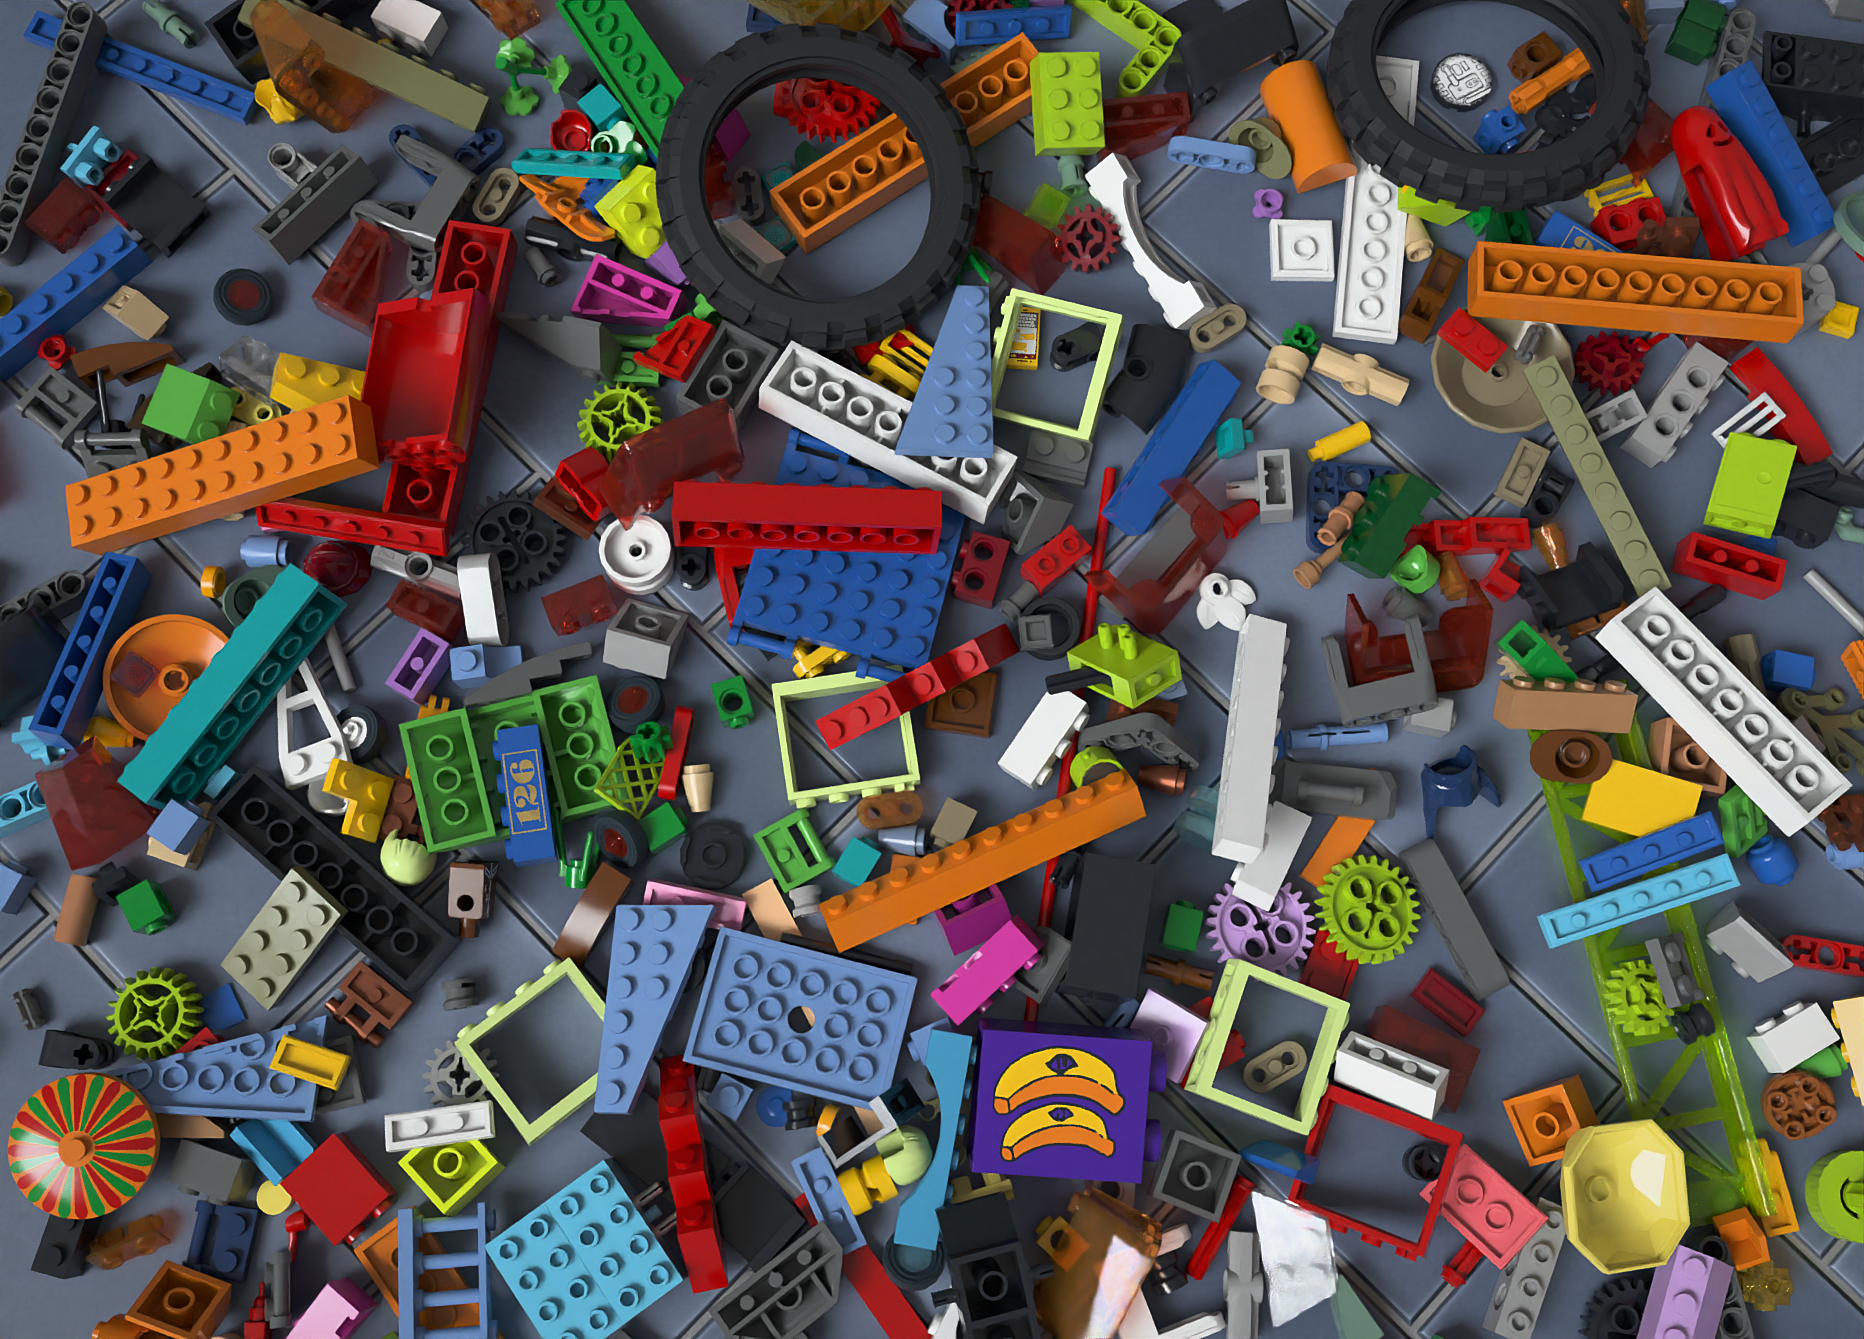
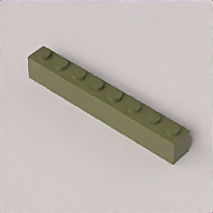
[237,0,492,134]
[1522,355,1672,598]

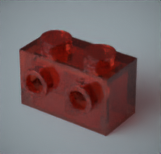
[705,144,735,220]
[541,574,618,637]

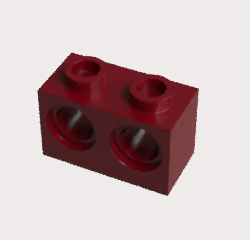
[950,531,1010,609]

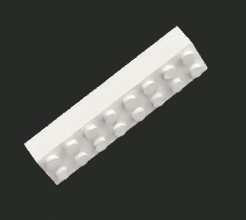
[759,340,1018,524]
[1595,586,1853,837]

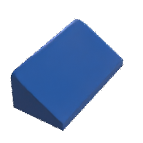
[1239,1140,1320,1185]

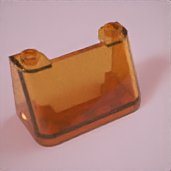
[1033,1183,1162,1339]

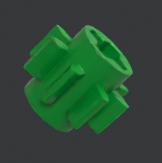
[1281,321,1321,356]
[630,721,673,763]

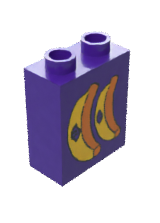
[967,1017,1167,1183]

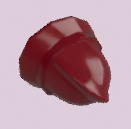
[303,540,373,597]

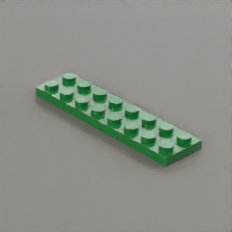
[555,0,717,158]

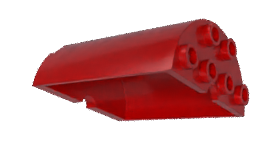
[360,288,491,473]

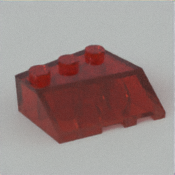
[35,735,159,871]

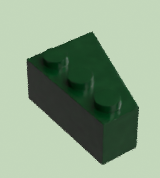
[1338,473,1442,579]

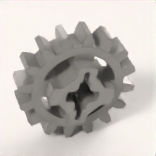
[422,1040,500,1107]

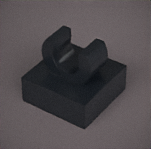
[92,861,141,907]

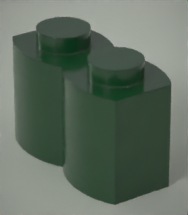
[1664,0,1727,66]

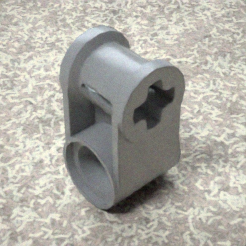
[267,143,318,190]

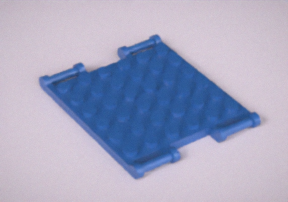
[727,427,965,682]

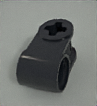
[1049,321,1104,372]
[1520,465,1575,529]
[675,546,710,591]
[38,1029,115,1070]

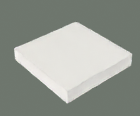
[1269,219,1335,282]

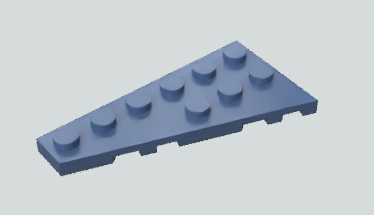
[895,285,994,458]
[594,905,718,1115]
[104,1015,329,1122]

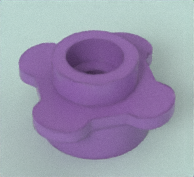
[1252,189,1285,219]

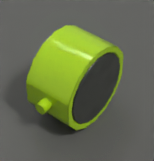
[1070,746,1124,789]

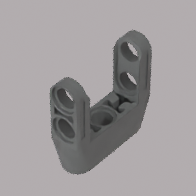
[353,135,480,253]
[1321,613,1439,728]

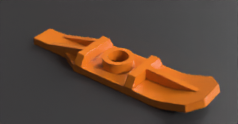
[519,174,615,242]

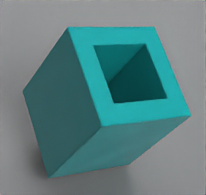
[577,83,631,133]
[832,836,882,888]

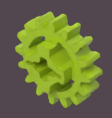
[1603,960,1674,1036]

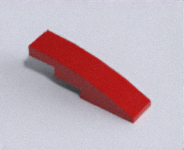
[1729,347,1833,466]
[1399,517,1531,557]

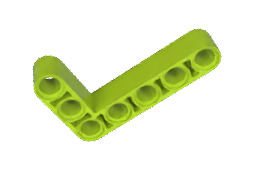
[1067,0,1182,107]

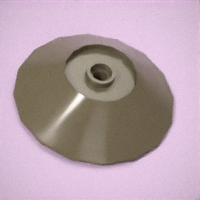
[1430,306,1575,434]

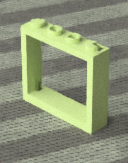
[991,288,1125,444]
[772,665,920,809]
[454,958,605,1146]
[1184,959,1350,1136]

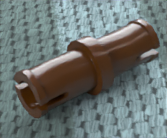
[1144,953,1215,992]

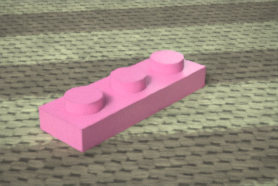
[643,878,748,932]

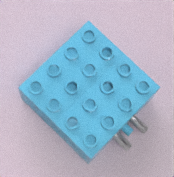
[484,1158,688,1339]

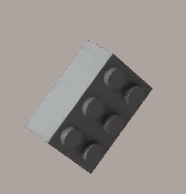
[675,320,780,441]

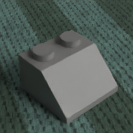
[603,598,689,679]
[1703,900,1794,983]

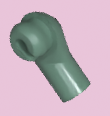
[1833,506,1864,545]

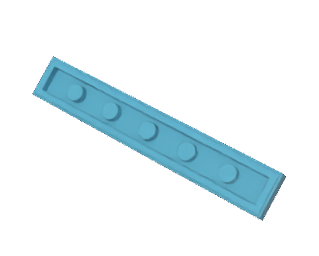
[1537,853,1741,949]

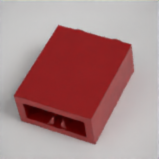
[280,1132,397,1246]

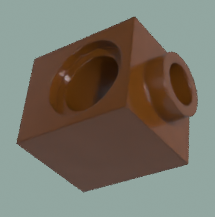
[1507,31,1563,84]

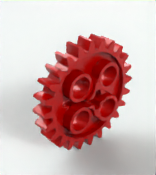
[781,78,881,143]

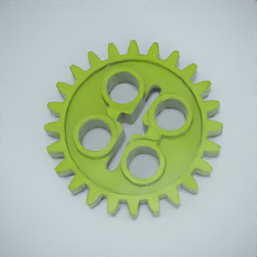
[1314,855,1421,965]

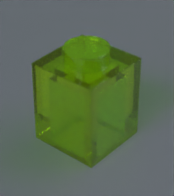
[1023,182,1071,229]

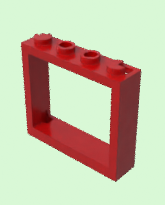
[1286,1084,1465,1262]

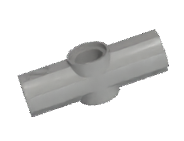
[370,545,462,600]
[1223,1230,1263,1339]

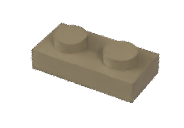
[1493,438,1551,508]

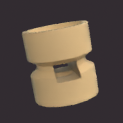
[1256,345,1310,404]

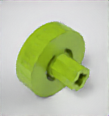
[1805,1150,1864,1243]

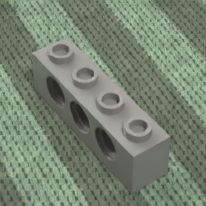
[1620,342,1729,468]
[1482,1195,1566,1339]

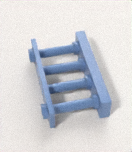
[398,1202,498,1339]

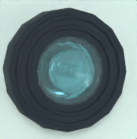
[882,1232,946,1292]

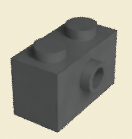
[167,1139,257,1207]

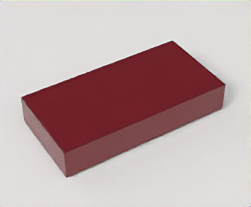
[1409,968,1486,1037]

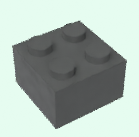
[1147,1129,1242,1223]

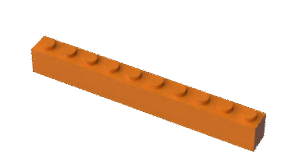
[818,768,1146,953]

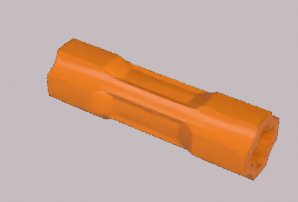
[1508,47,1592,115]

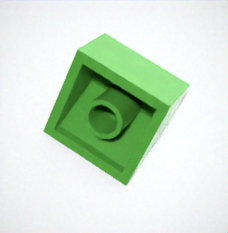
[142,364,241,445]

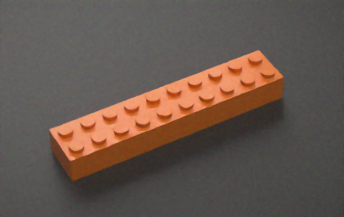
[769,32,1039,255]
[1468,241,1804,343]
[65,395,380,555]

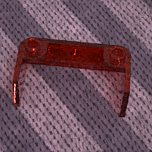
[598,398,745,531]
[1084,476,1228,634]
[1344,579,1494,693]

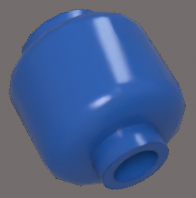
[1745,835,1799,886]

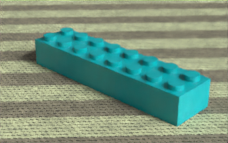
[117,563,348,810]

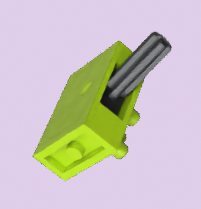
[1703,432,1835,539]
[1045,623,1182,709]

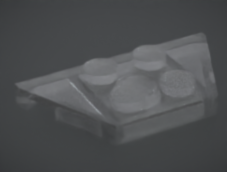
[1251,1188,1340,1327]

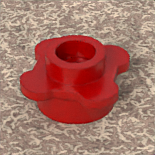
[38,334,77,371]

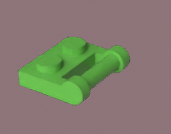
[597,330,662,387]
[1718,784,1768,858]
[753,807,837,895]

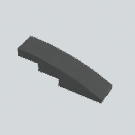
[463,641,592,710]

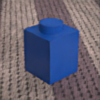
[1760,650,1817,692]

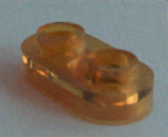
[857,791,923,830]

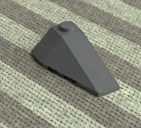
[496,311,622,384]

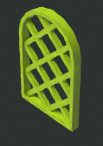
[593,737,665,821]

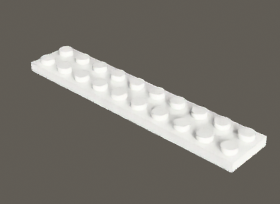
[1332,55,1419,345]

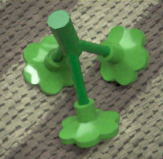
[495,37,572,116]

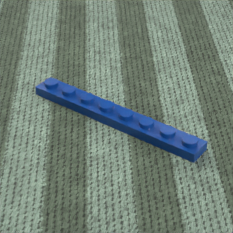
[23,10,258,125]

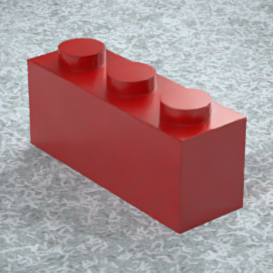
[1670,532,1787,600]

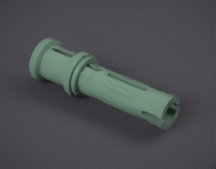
[1057,154,1088,198]

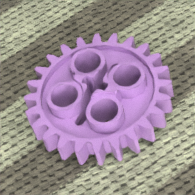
[1205,881,1316,983]

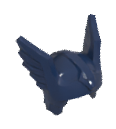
[1421,745,1502,839]

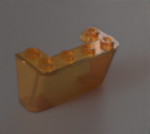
[250,0,379,134]

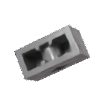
[1584,389,1648,442]

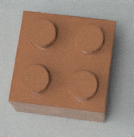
[1645,717,1727,799]

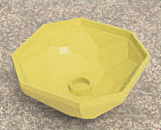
[1560,1119,1690,1274]

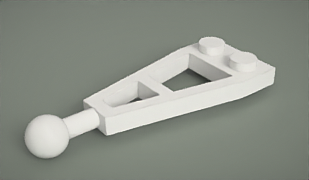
[277,657,353,790]

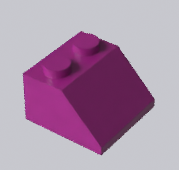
[932,884,1012,956]

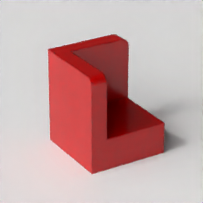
[1477,547,1521,603]

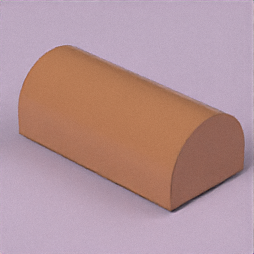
[53,874,99,947]

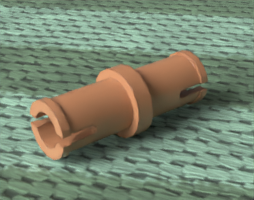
[1317,491,1365,546]

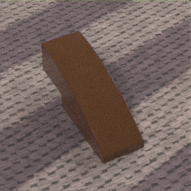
[1398,247,1465,344]
[70,342,186,389]
[552,862,635,969]

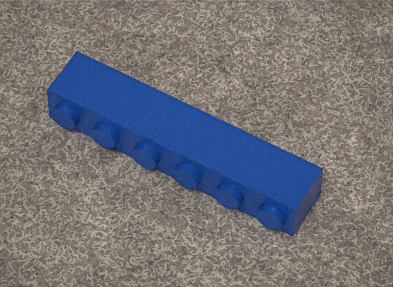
[1705,60,1835,248]
[0,225,153,383]
[1100,359,1241,537]
[28,551,152,751]

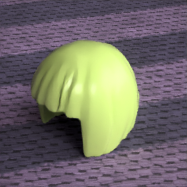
[380,828,437,887]
[875,1125,933,1185]

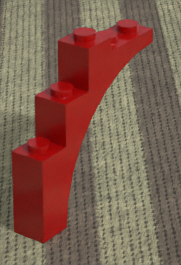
[815,623,1020,750]
[658,1055,728,1294]

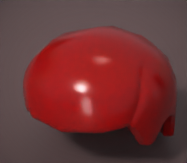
[550,109,596,152]

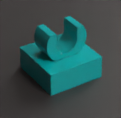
[1215,418,1254,459]

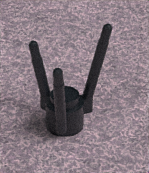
[95,369,146,449]

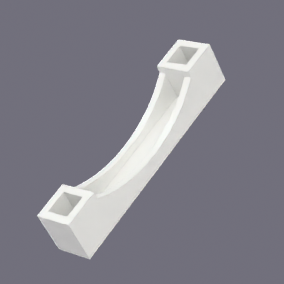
[1085,152,1217,330]

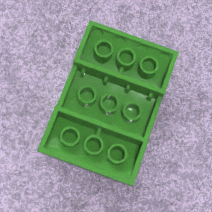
[399,675,629,854]

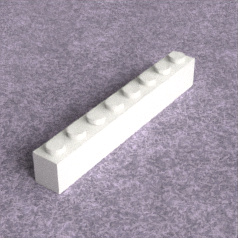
[1212,614,1290,864]

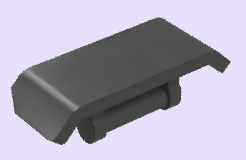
[1268,760,1397,821]

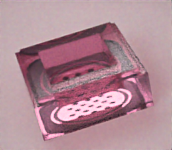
[109,651,160,698]

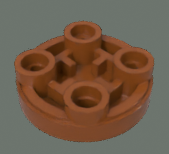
[1760,1069,1837,1141]

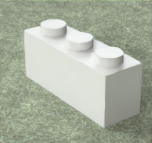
[998,691,1090,791]
[1230,800,1313,912]
[1333,1031,1450,1122]

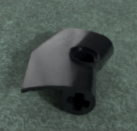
[1102,324,1190,435]

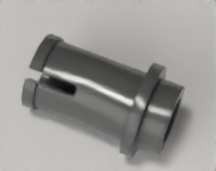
[525,247,561,287]
[999,581,1040,622]

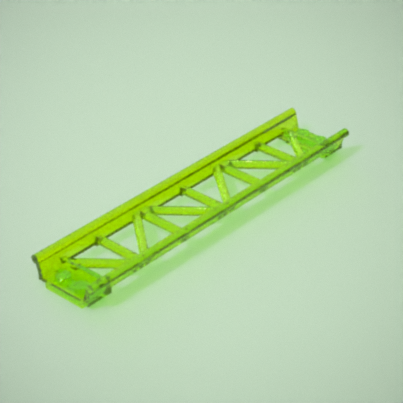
[1527,679,1777,1228]

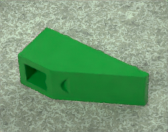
[1493,620,1579,683]

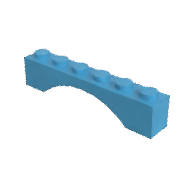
[894,1028,978,1251]

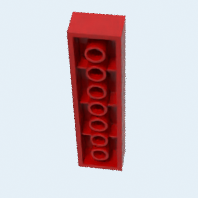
[672,479,942,554]

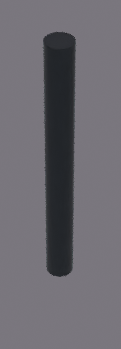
[780,932,913,976]

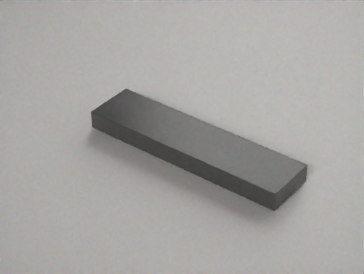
[1098,506,1205,621]

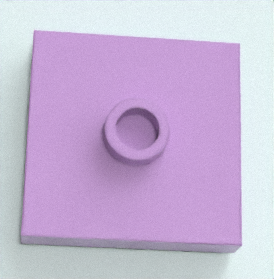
[1130,988,1210,1084]

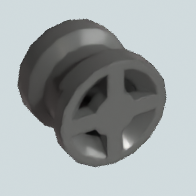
[441,978,479,1011]

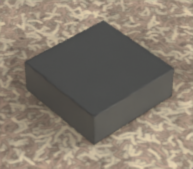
[1017,614,1054,651]

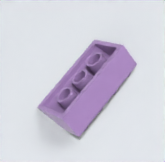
[1637,1245,1734,1339]

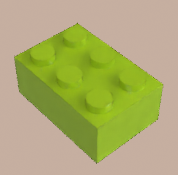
[1029,52,1105,156]

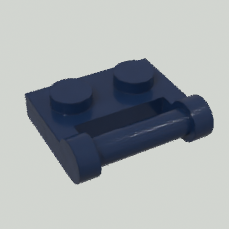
[182,1200,262,1282]

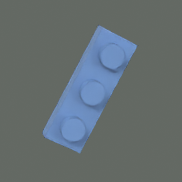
[790,1146,867,1255]

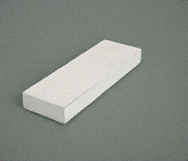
[385,1100,495,1153]

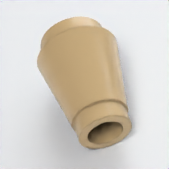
[1404,214,1434,262]
[681,764,714,812]

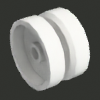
[599,514,676,595]

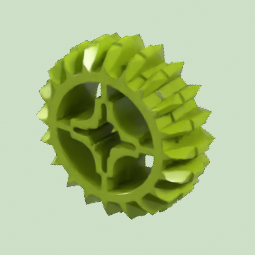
[577,381,664,467]
[106,967,205,1061]

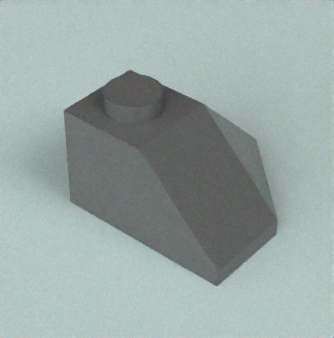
[999,469,1073,555]

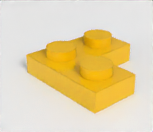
[322,758,395,843]

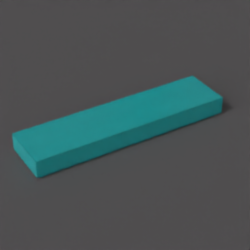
[511,148,636,180]

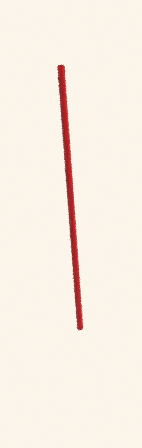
[1023,467,1117,1022]

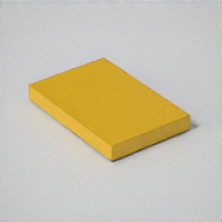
[1580,759,1703,837]

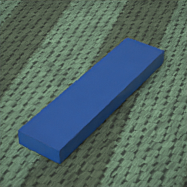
[955,4,1072,46]
[1578,811,1725,892]

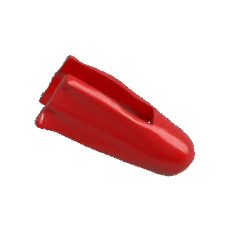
[1670,106,1789,262]

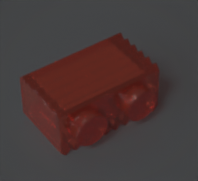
[24,177,104,255]
[386,579,465,643]

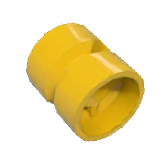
[836,1154,899,1217]

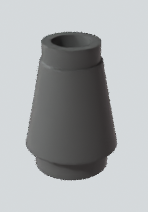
[1382,587,1433,628]

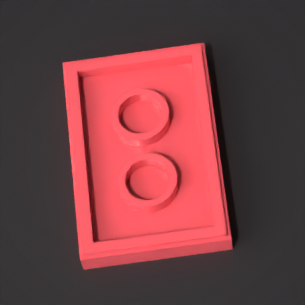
[1419,1144,1549,1271]

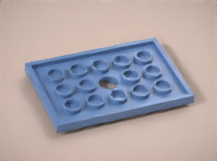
[683,926,918,1111]

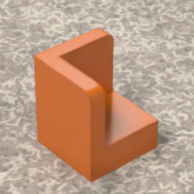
[1712,1207,1770,1271]

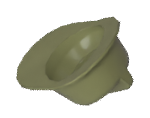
[1229,117,1292,179]

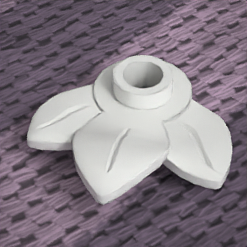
[1197,573,1256,631]

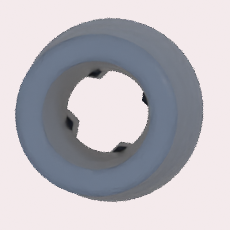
[878,824,928,857]

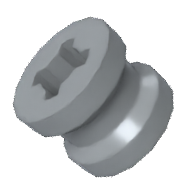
[788,884,822,918]

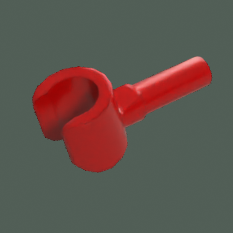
[1630,333,1669,354]
[285,1211,310,1262]

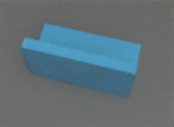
[230,1119,318,1186]

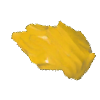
[254,62,315,125]

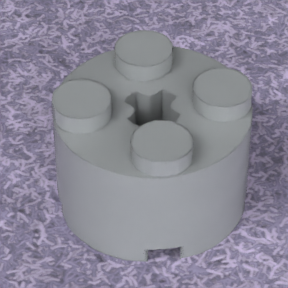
[1786,263,1836,335]

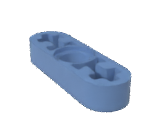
[1167,136,1257,174]

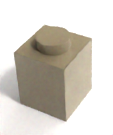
[930,797,978,849]

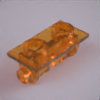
[86,1214,171,1270]

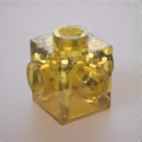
[1736,1259,1793,1311]

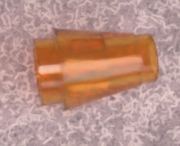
[1532,522,1569,571]
[1436,551,1472,602]

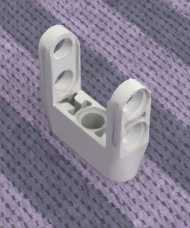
[1092,1223,1226,1339]

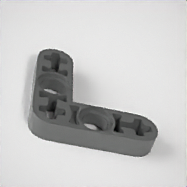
[350,200,441,292]
[1078,712,1200,772]

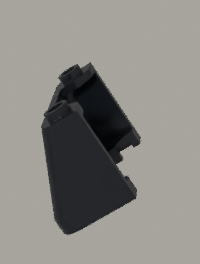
[0,594,70,727]

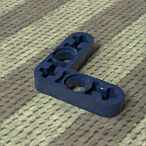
[389,124,506,188]
[1306,461,1400,554]

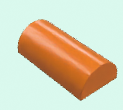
[1260,60,1357,194]

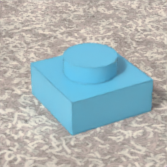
[203,765,243,801]

